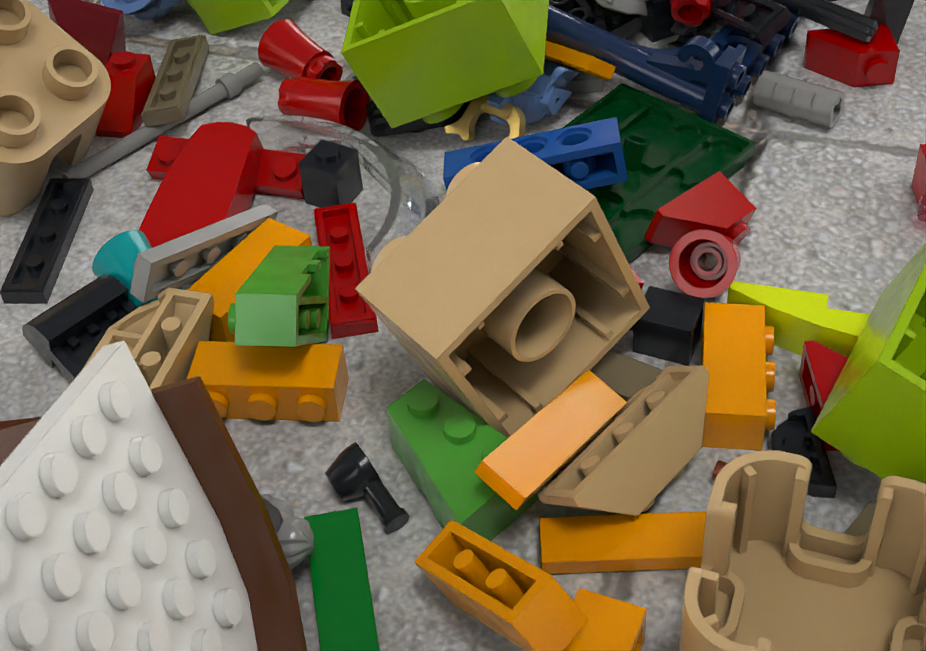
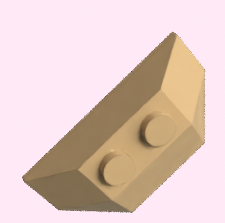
[82,287,214,389]
[538,365,709,516]

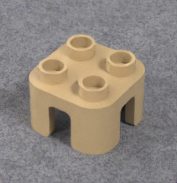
[0,0,111,216]
[679,450,926,651]

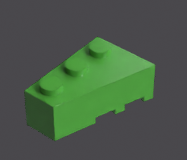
[228,246,330,347]
[386,379,539,541]

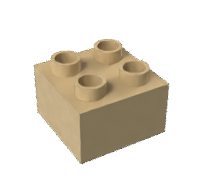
[355,136,650,438]

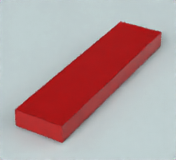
[313,203,379,339]

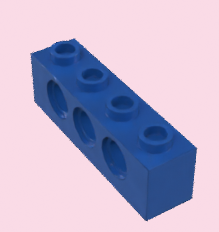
[443,117,628,191]

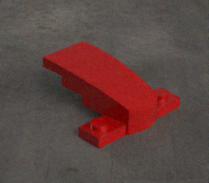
[139,122,307,282]

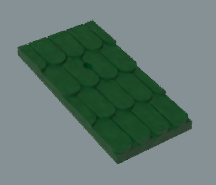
[563,83,757,263]

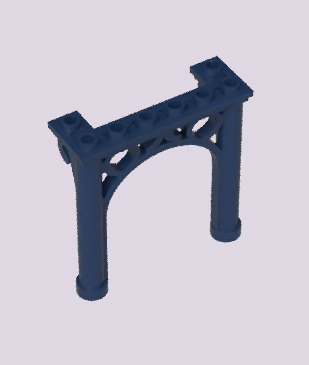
[546,5,805,124]

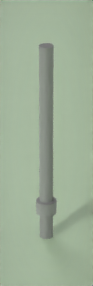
[61,62,264,178]

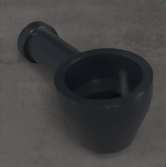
[325,442,409,532]

